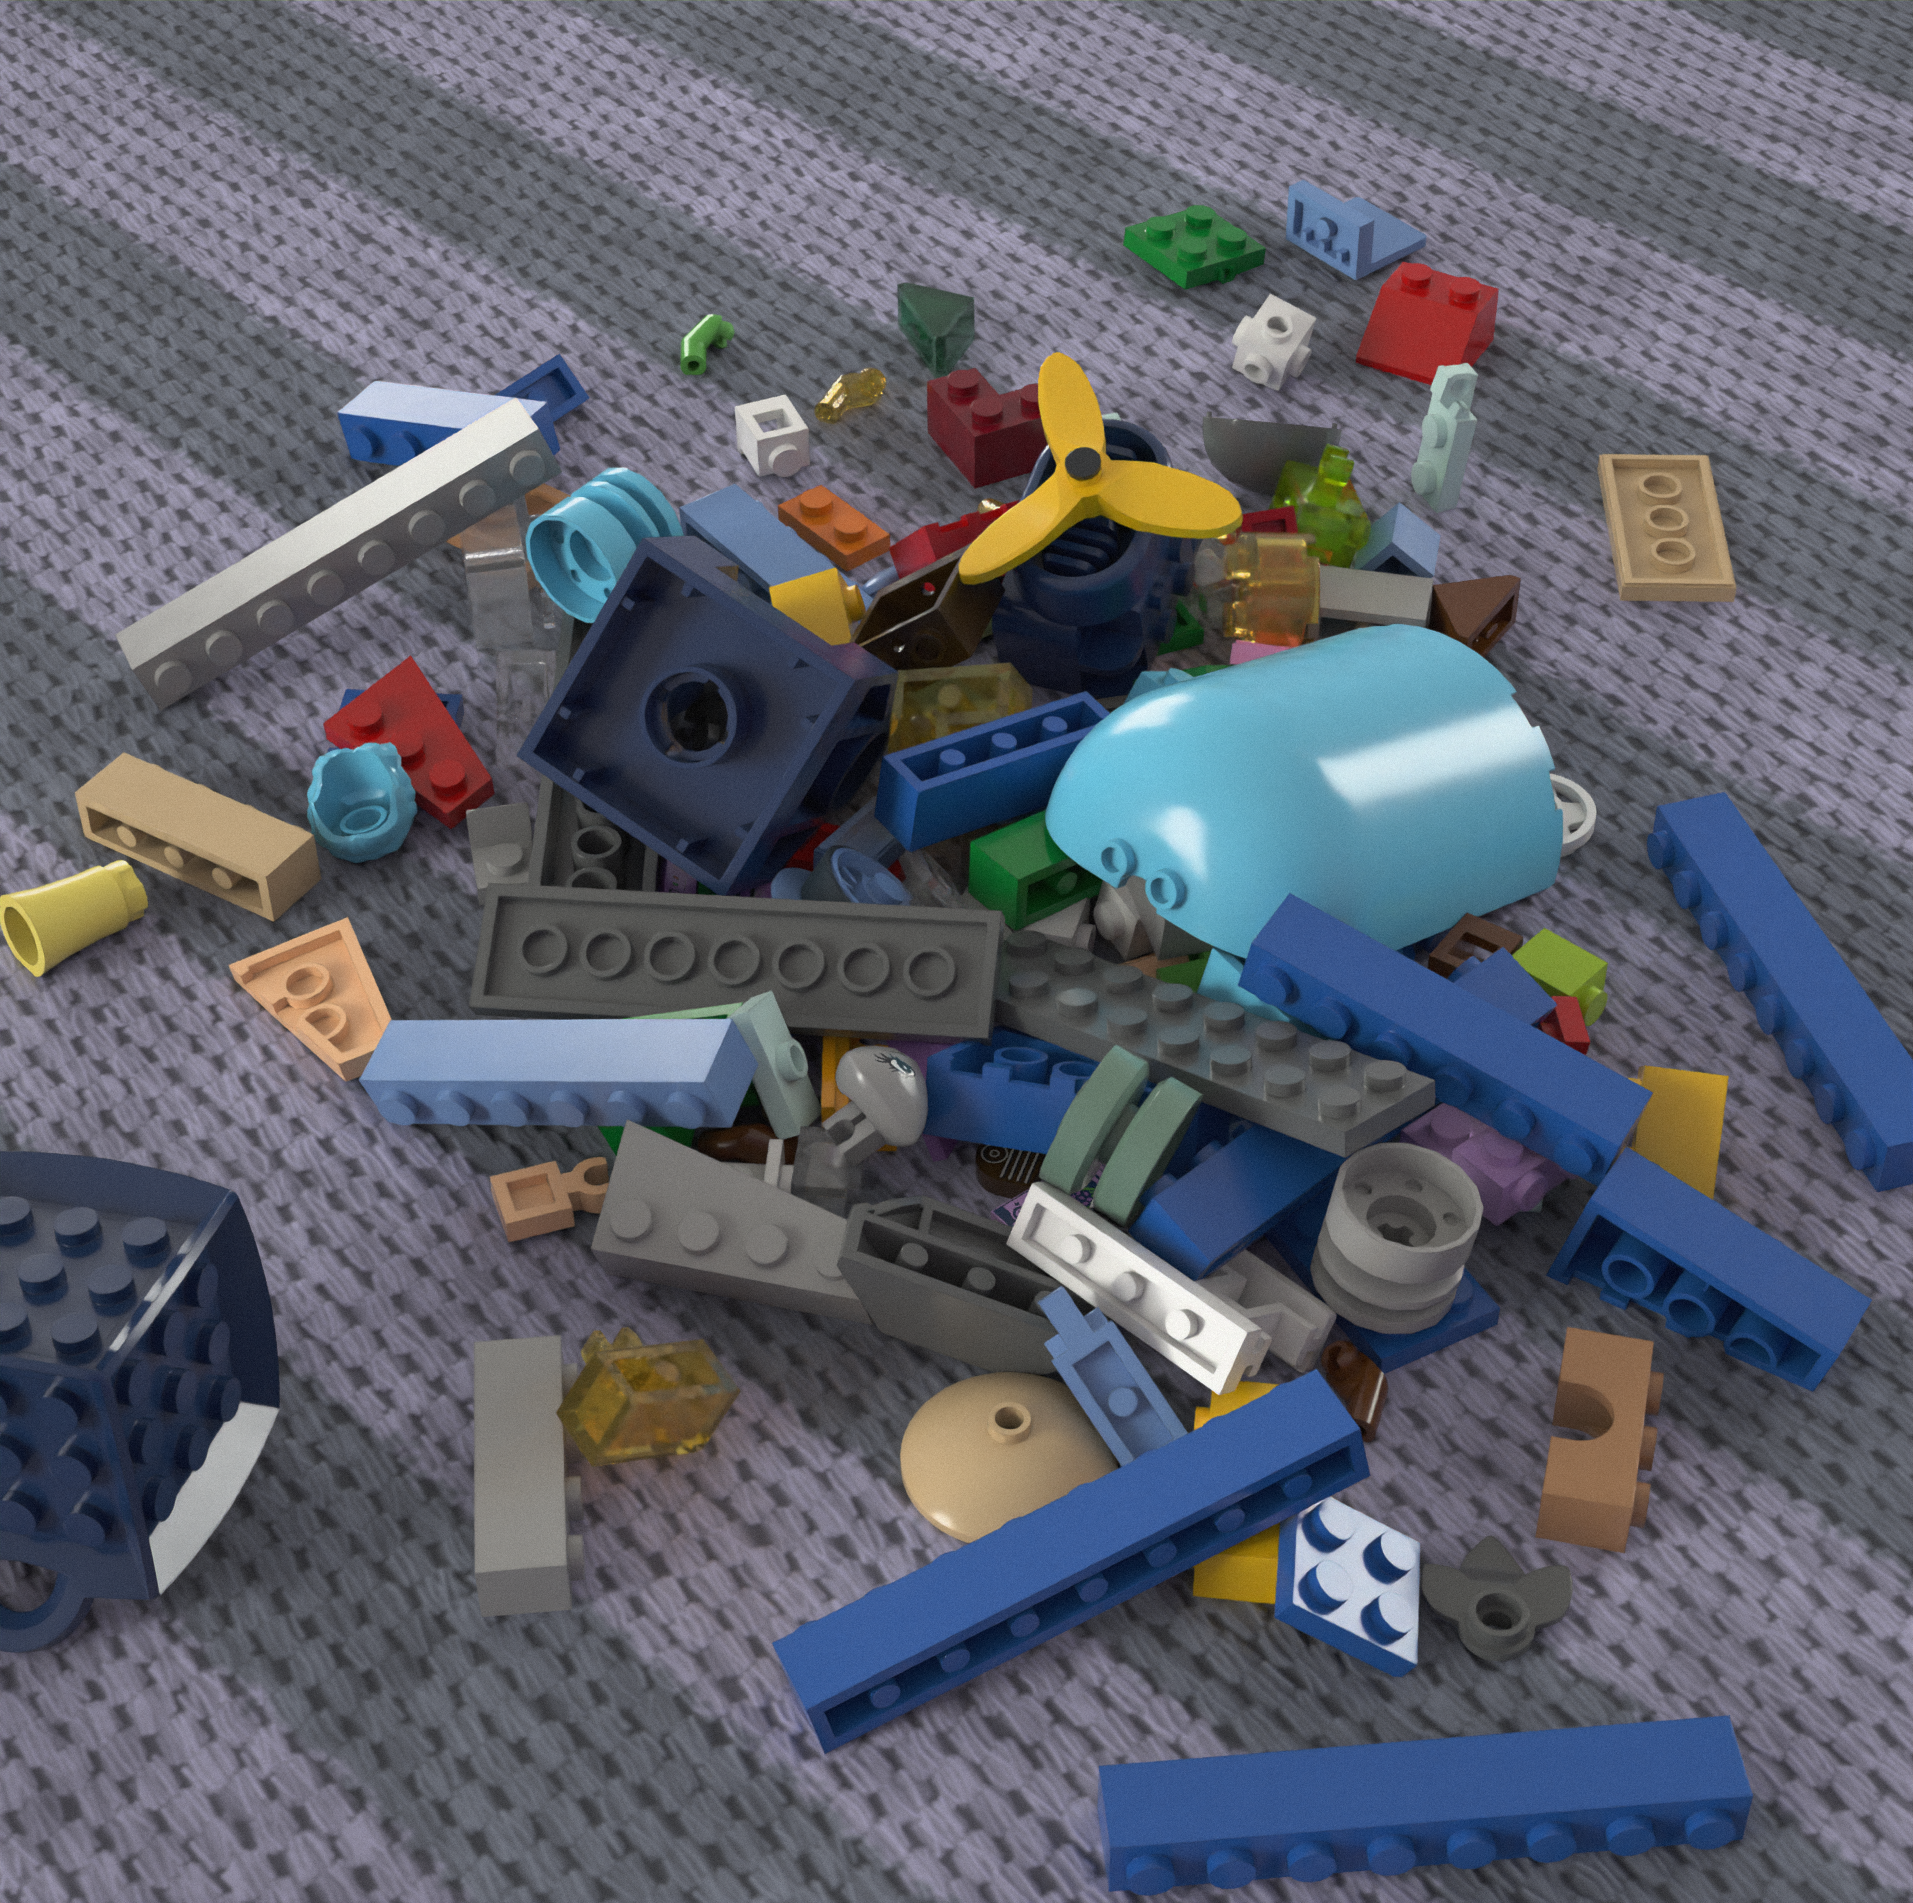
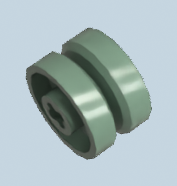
[1039,1045,1204,1228]

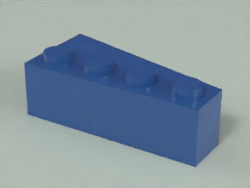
[923,1025,1230,1180]
[1546,1146,1872,1392]

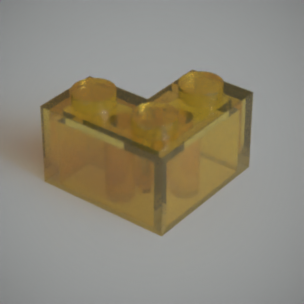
[888,663,1033,754]

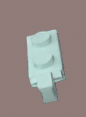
[1411,363,1478,513]

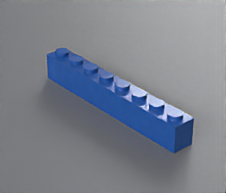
[1647,792,1913,1192]
[1128,947,1557,1281]
[772,1369,1371,1754]
[1097,1715,1753,1896]

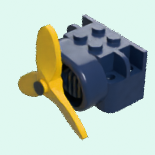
[958,352,1243,700]

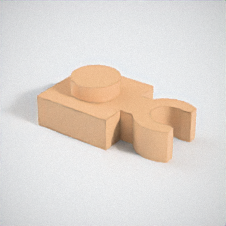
[490,1157,609,1243]

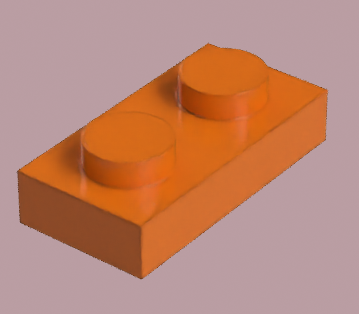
[778,485,890,572]

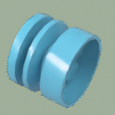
[525,468,684,623]

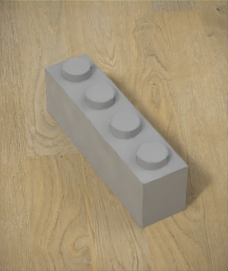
[474,1335,586,1617]

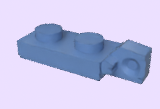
[1038,1286,1188,1467]

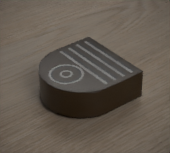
[975,1144,1047,1199]

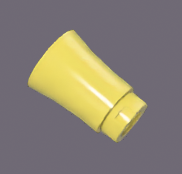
[0,860,148,977]

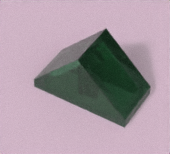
[897,282,975,379]

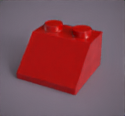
[1356,261,1499,385]

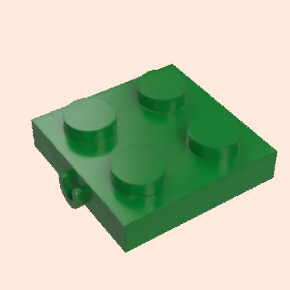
[1123,205,1266,290]

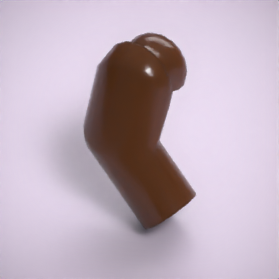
[698,1123,803,1165]
[1321,1340,1389,1443]

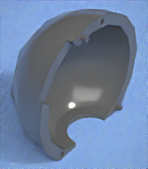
[1202,411,1342,495]

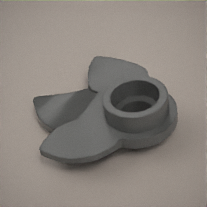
[1421,1536,1573,1661]

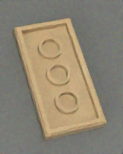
[1597,454,1736,602]

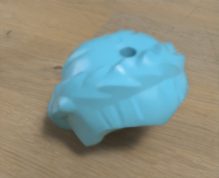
[307,742,417,863]

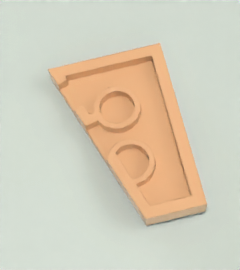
[228,917,392,1082]

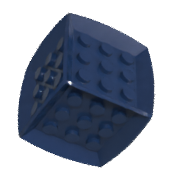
[0,1151,280,1653]

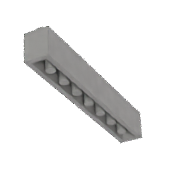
[115,398,562,711]

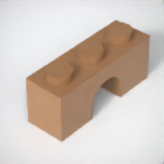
[1535,1327,1664,1553]

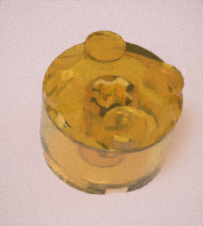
[1222,532,1320,647]

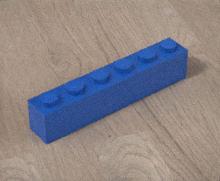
[1238,893,1653,1187]

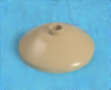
[900,1372,1118,1543]

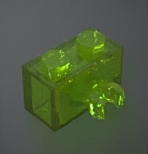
[1268,444,1371,568]

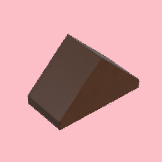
[1428,575,1521,658]

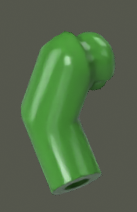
[680,314,734,375]

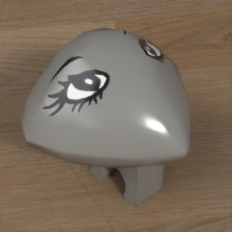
[822,1046,928,1167]

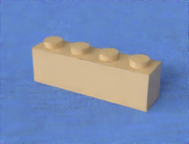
[75,752,321,921]

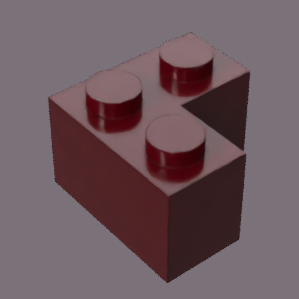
[927,368,1048,489]

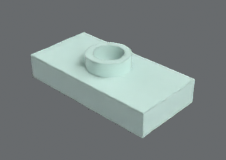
[727,991,821,1140]

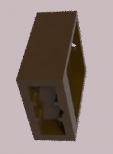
[849,543,1006,694]

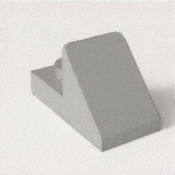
[466,802,533,905]

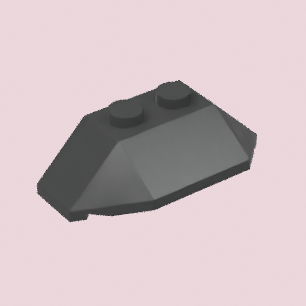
[836,1195,1116,1375]

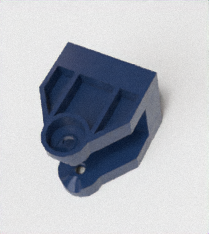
[516,536,899,896]

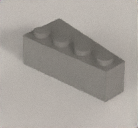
[591,1120,874,1325]

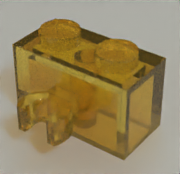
[556,1327,741,1467]

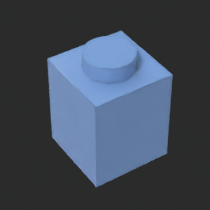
[1354,502,1441,578]

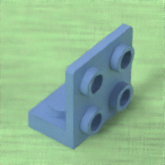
[1286,180,1427,280]

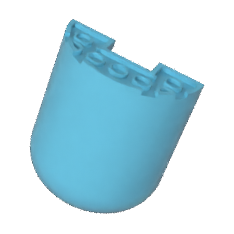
[1045,624,1563,958]

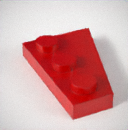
[323,655,495,829]

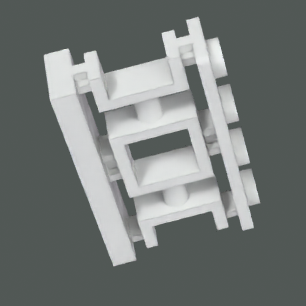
[1006,1181,1337,1395]

